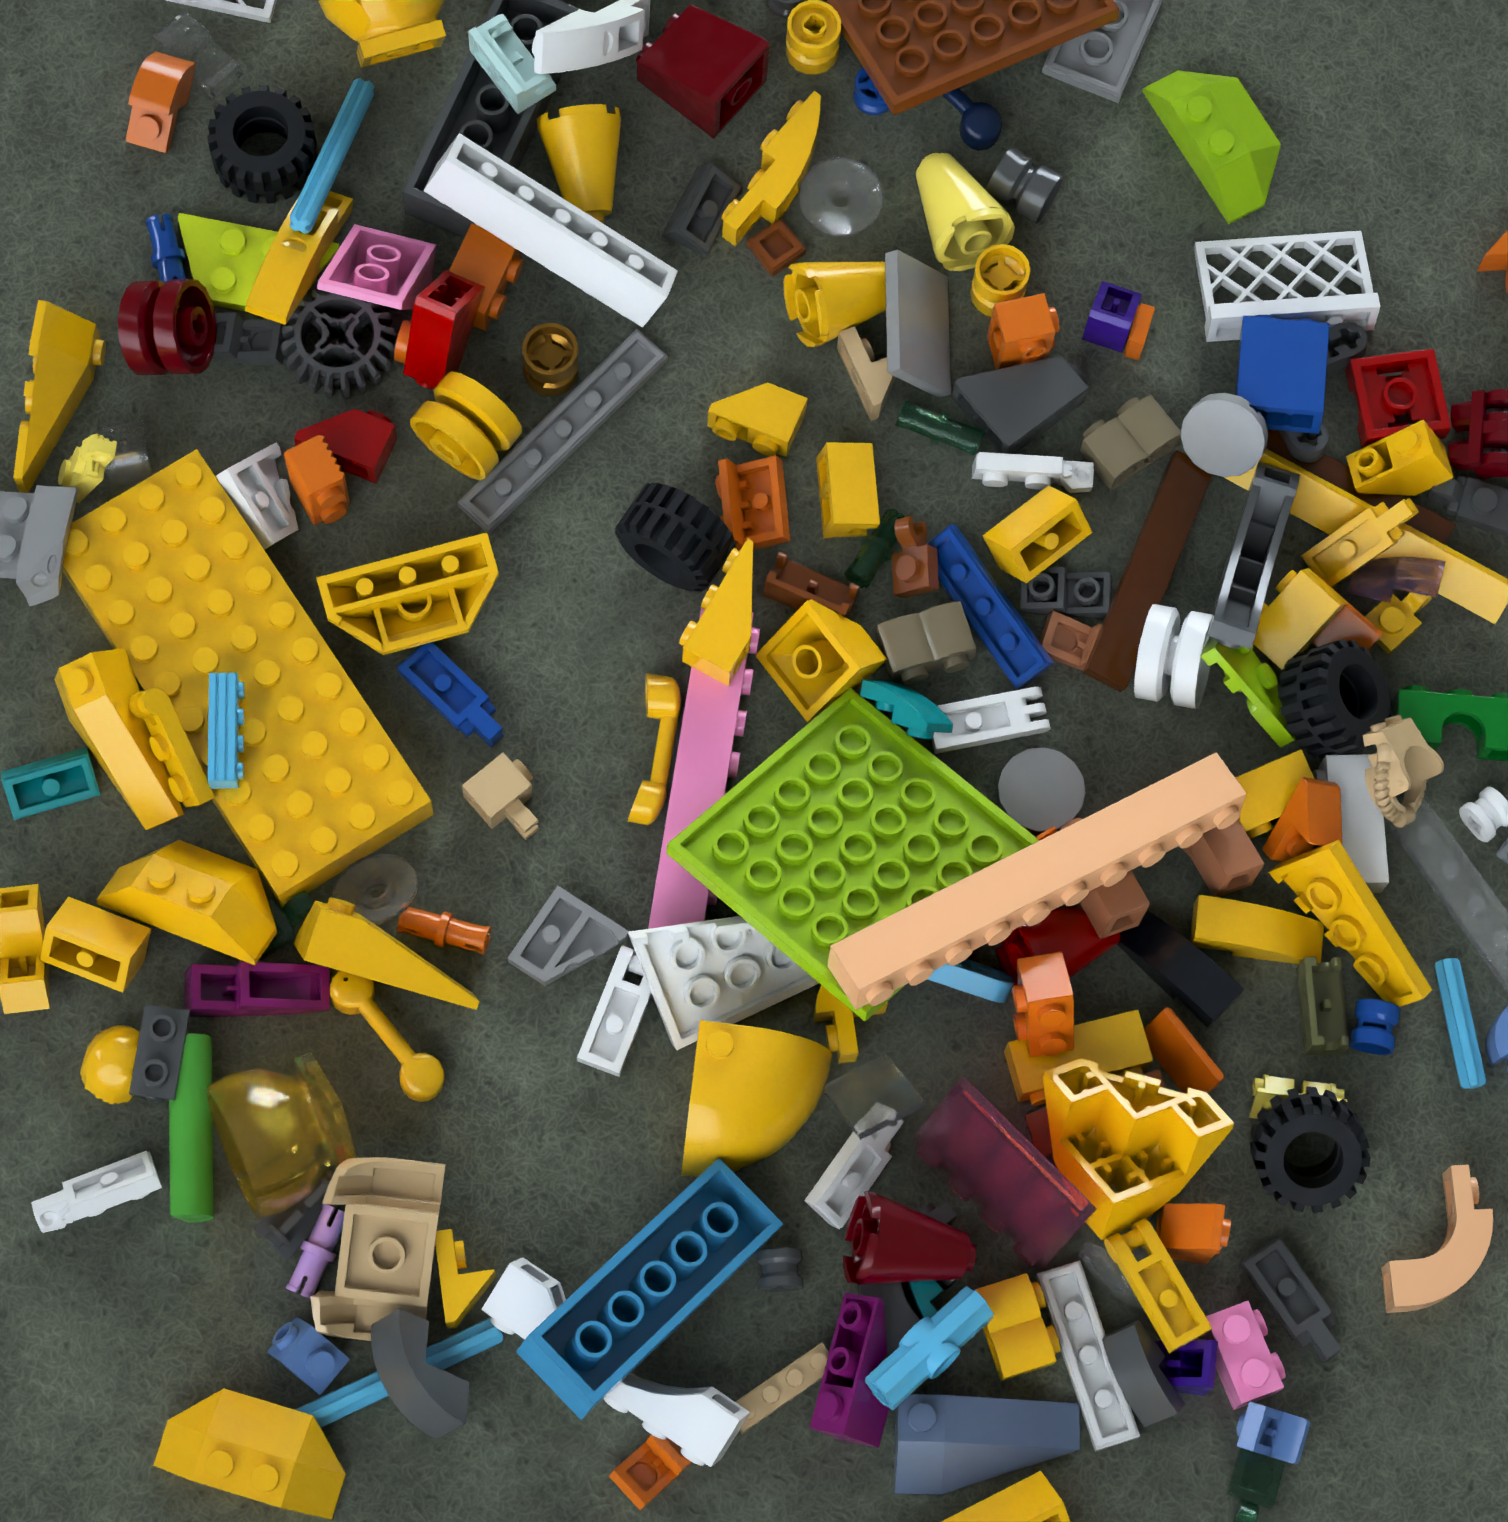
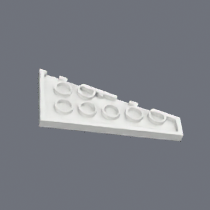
[628,916,819,1050]

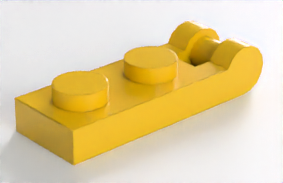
[129,688,215,808]
[1104,1218,1212,1354]

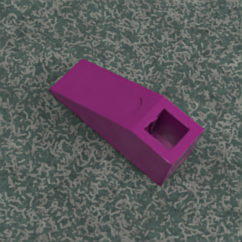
[810,1293,889,1448]

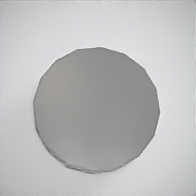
[1180,393,1269,477]
[996,747,1086,836]

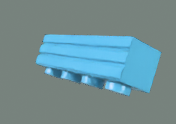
[208,673,245,789]

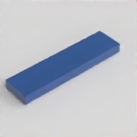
[926,524,1054,690]

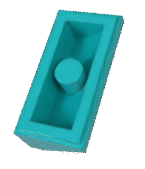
[1,747,101,820]

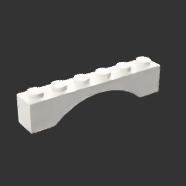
[481,1257,751,1467]

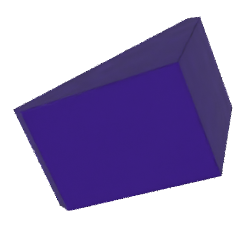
[1082,281,1142,353]
[1155,1340,1218,1396]

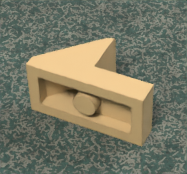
[837,326,896,421]

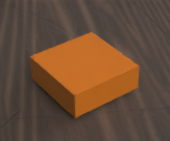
[1123,303,1155,360]

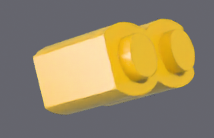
[975,1273,1061,1381]

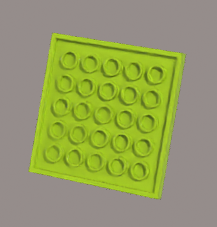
[666,688,1040,1021]

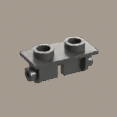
[129,1005,190,1103]
[254,1162,339,1260]

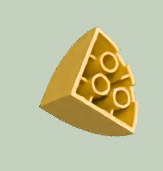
[681,1020,832,1177]

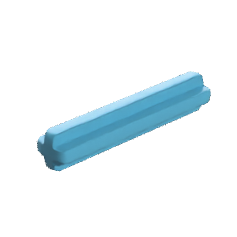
[1434,958,1487,1089]

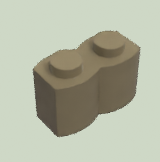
[1079,395,1181,491]
[876,601,976,685]

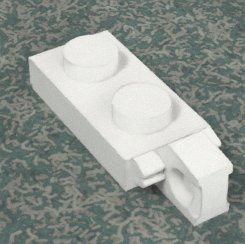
[972,452,1094,493]
[804,1105,904,1229]
[31,1151,162,1233]

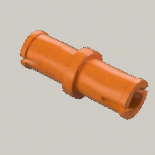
[397,904,492,955]

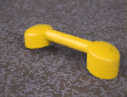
[627,673,681,825]
[330,971,445,1102]

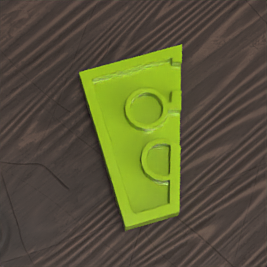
[1200,636,1295,748]

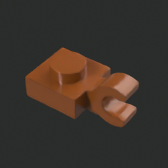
[892,516,939,598]

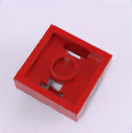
[1345,348,1451,449]

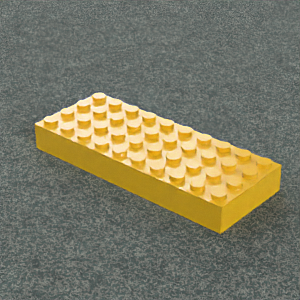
[63,449,434,909]

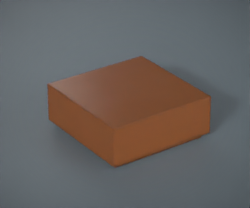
[747,218,806,277]

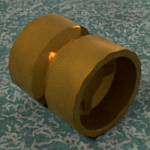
[522,323,579,397]

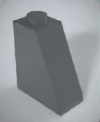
[951,356,1089,454]

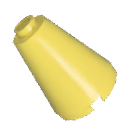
[916,153,1015,271]

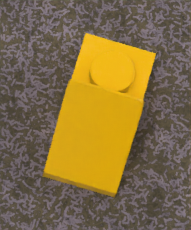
[435,1229,496,1329]

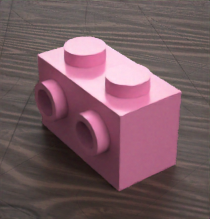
[1203,1301,1286,1410]

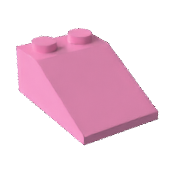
[317,224,437,310]

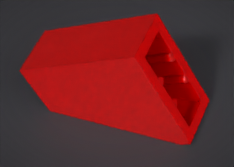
[403,270,485,389]

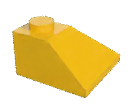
[755,599,887,722]

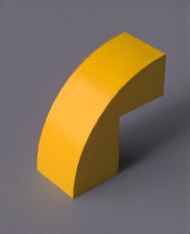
[0,884,50,1014]

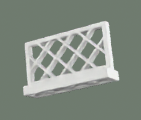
[1194,230,1380,342]

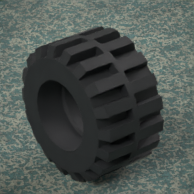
[207,85,318,204]
[615,482,735,592]
[1278,640,1392,759]
[1249,1087,1371,1213]

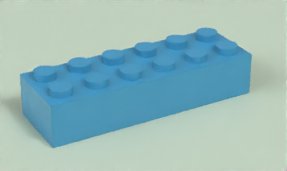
[516,1158,783,1420]

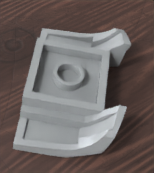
[0,485,79,606]

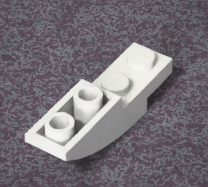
[532,0,650,74]

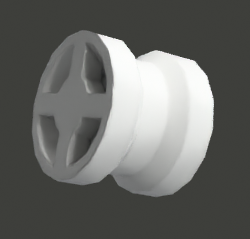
[1459,786,1508,842]

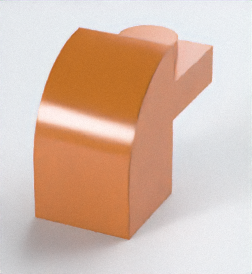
[125,51,196,153]

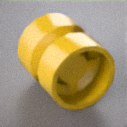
[785,0,841,75]
[970,244,1030,317]

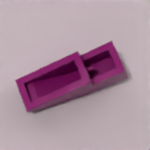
[185,962,330,1017]

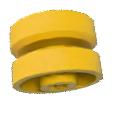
[410,371,522,481]

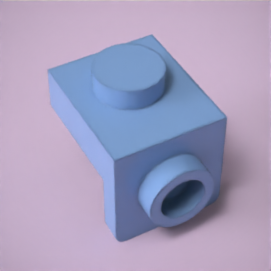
[267,1317,350,1395]
[1237,1401,1310,1464]

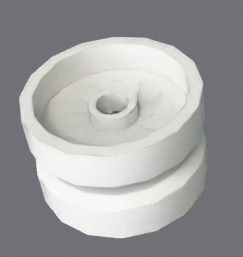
[1134,604,1213,709]

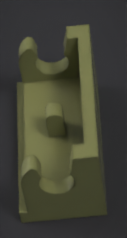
[1296,957,1350,1055]

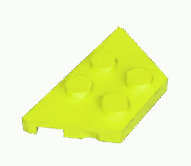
[177,213,340,312]

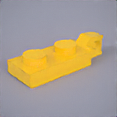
[1301,498,1419,588]

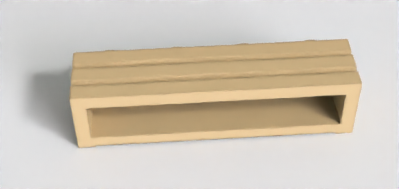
[736,1343,829,1434]

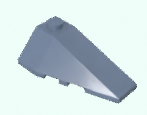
[894,1394,1080,1495]

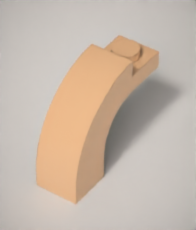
[1381,1164,1493,1313]

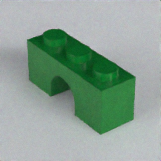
[1391,685,1508,762]

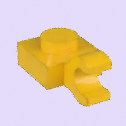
[1365,580,1436,655]

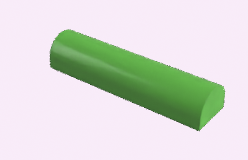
[169,1033,214,1223]

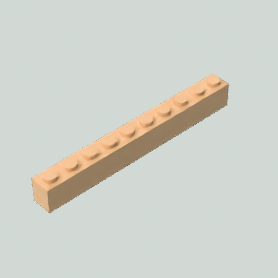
[827,752,1247,1010]

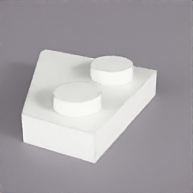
[216,442,299,550]

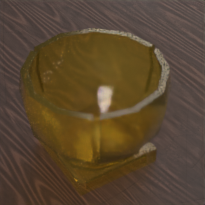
[205,1052,357,1220]

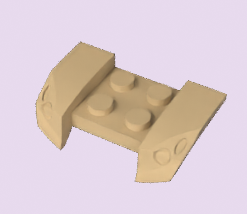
[310,1157,446,1341]

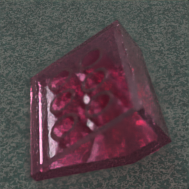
[914,1076,1097,1270]

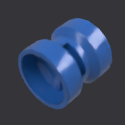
[1349,999,1401,1055]

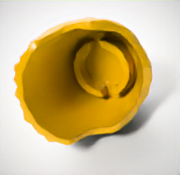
[80,1025,140,1105]

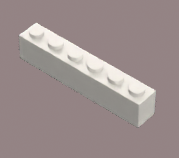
[424,133,678,328]

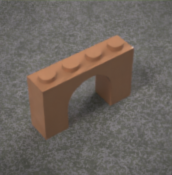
[1059,818,1265,939]

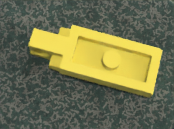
[58,434,117,503]

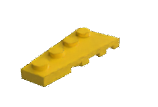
[1268,840,1432,1007]

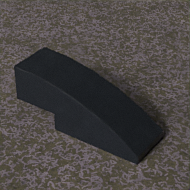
[1117,910,1244,1028]

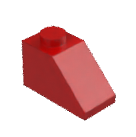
[294,409,397,484]

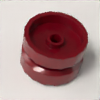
[118,279,216,376]

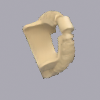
[1362,715,1444,828]

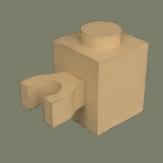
[462,752,539,840]

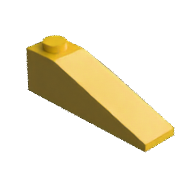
[294,897,480,1010]

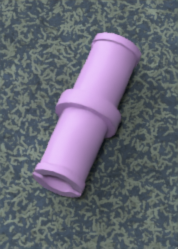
[286,1204,345,1299]

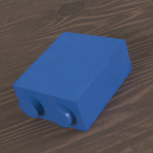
[1235,315,1330,434]

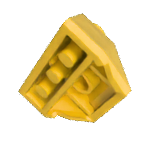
[316,532,499,655]
[96,840,277,965]
[153,1388,346,1520]

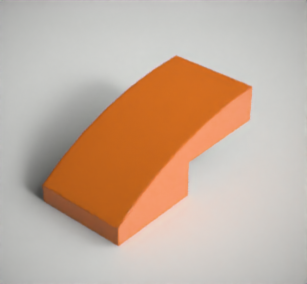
[609,1434,692,1511]

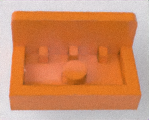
[715,455,790,550]

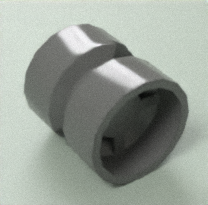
[986,147,1064,224]

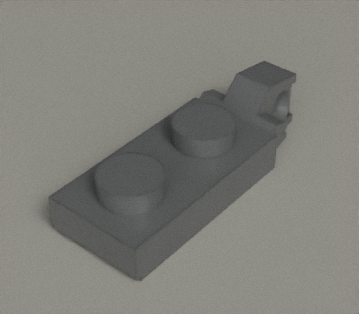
[1427,476,1508,537]
[1240,1237,1342,1363]

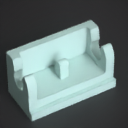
[468,14,556,114]

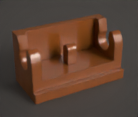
[763,552,860,618]

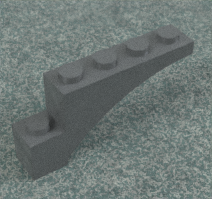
[1208,461,1300,649]

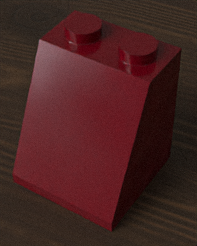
[636,4,770,139]

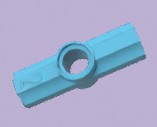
[865,1286,994,1411]

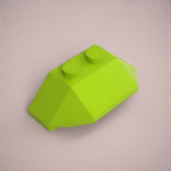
[1142,70,1281,225]

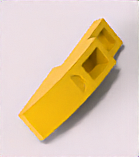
[721,91,821,247]
[245,191,353,325]

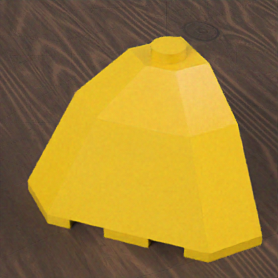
[1043,1058,1234,1240]

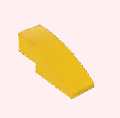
[1190,895,1324,964]

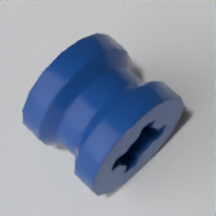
[853,68,889,115]

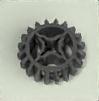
[281,289,397,399]

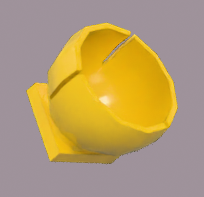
[318,0,446,68]

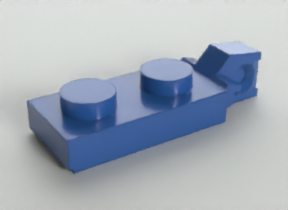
[397,642,504,748]

